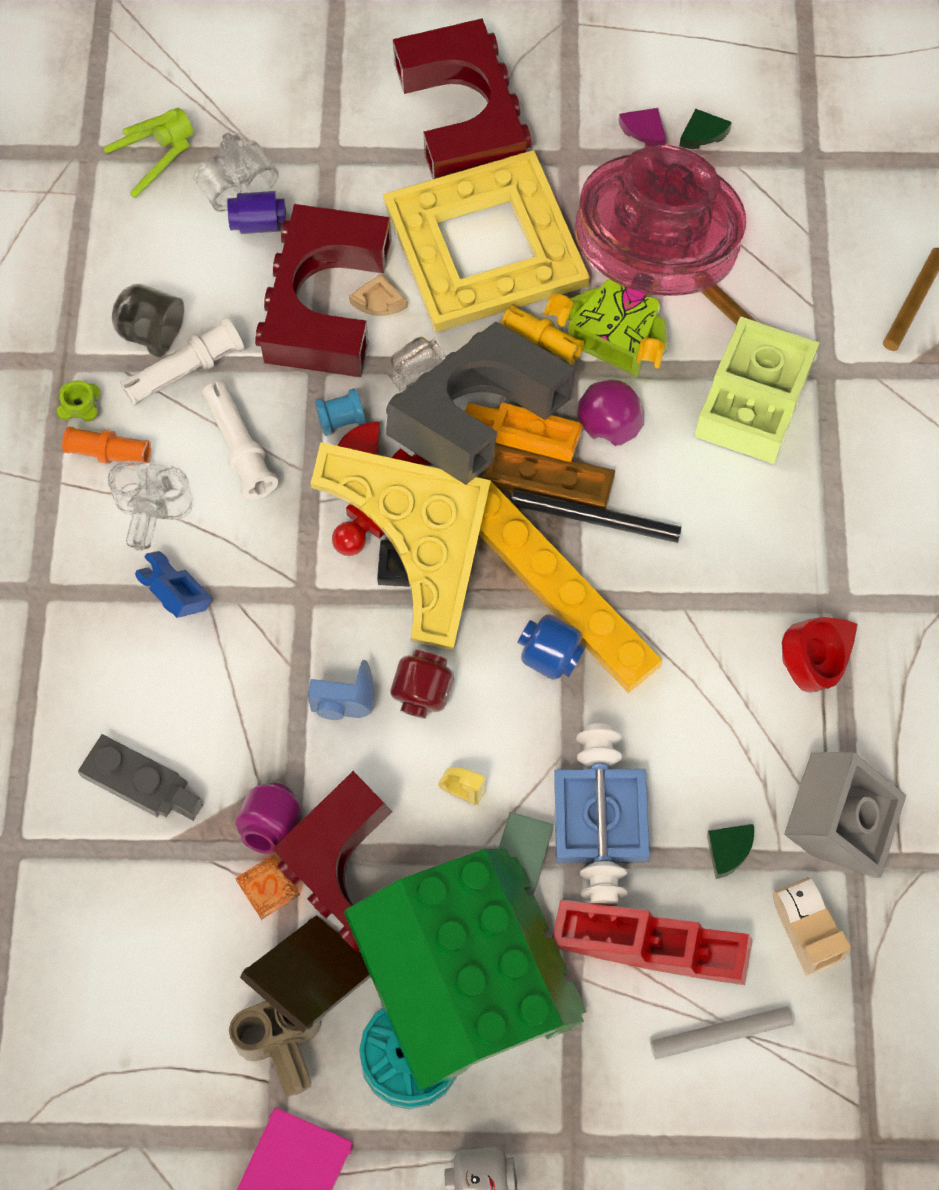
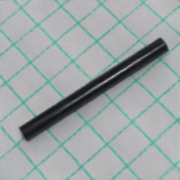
[511,489,682,543]

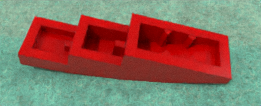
[552,900,753,985]

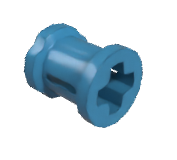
[314,388,366,436]

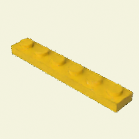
[479,481,662,693]

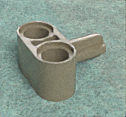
[229,1001,321,1096]

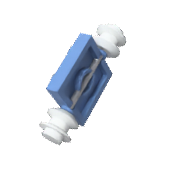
[554,723,650,906]

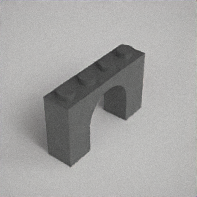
[386,322,576,485]

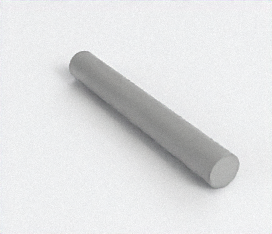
[650,1006,793,1060]

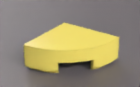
[438,767,485,805]

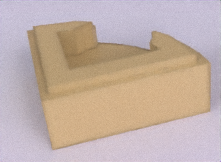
[349,274,407,316]

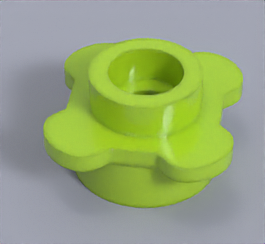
[56,380,101,422]

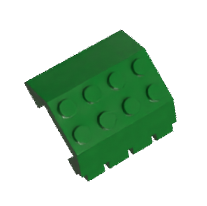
[344,849,587,1091]

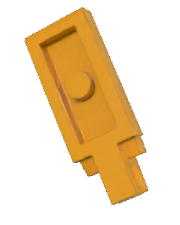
[465,402,583,462]

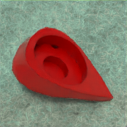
[781,617,858,693]

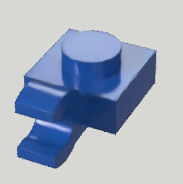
[135,551,213,618]

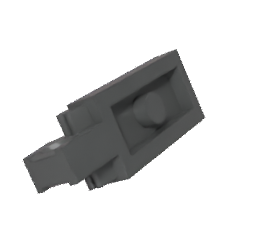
[78,734,203,821]

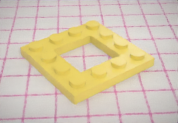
[383,150,590,333]

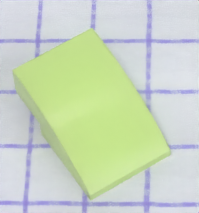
[694,316,820,464]

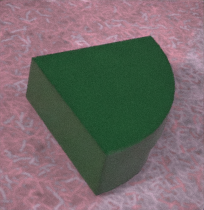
[679,109,732,149]
[707,824,754,879]

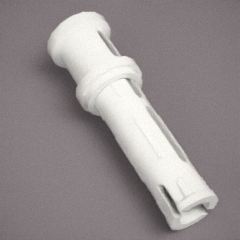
[120,317,245,405]
[202,381,278,500]

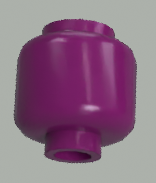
[235,783,303,854]

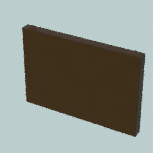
[240,915,371,1033]

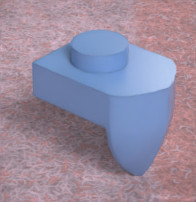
[308,660,374,720]

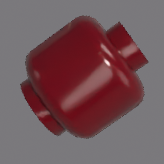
[390,650,454,719]

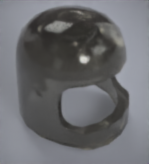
[111,284,184,358]

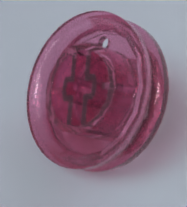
[575,145,746,296]

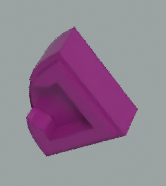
[619,108,666,148]

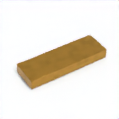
[481,443,615,509]

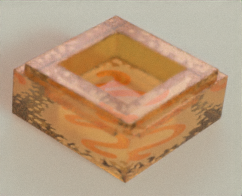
[235,854,300,920]

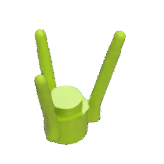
[103,107,194,198]

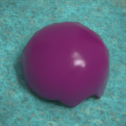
[577,379,644,446]

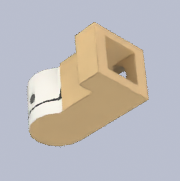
[773,877,851,976]

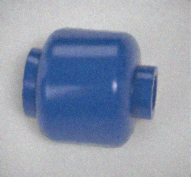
[517,614,586,680]

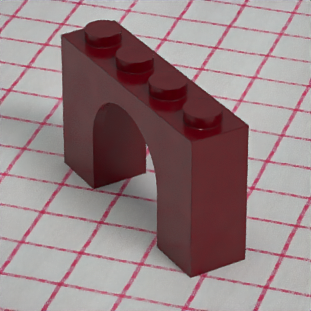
[393,18,532,179]
[255,204,392,377]
[273,771,393,952]

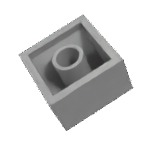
[784,752,906,878]

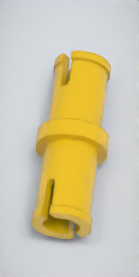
[501,305,584,365]

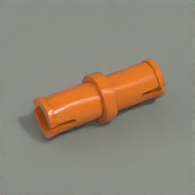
[62,427,152,467]

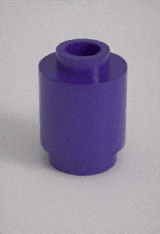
[227,191,286,234]

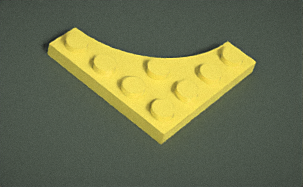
[311,442,491,651]

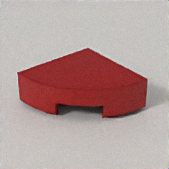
[337,422,380,455]

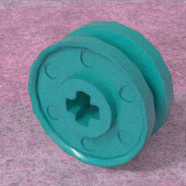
[359,1008,457,1109]

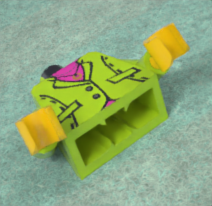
[543,273,669,377]

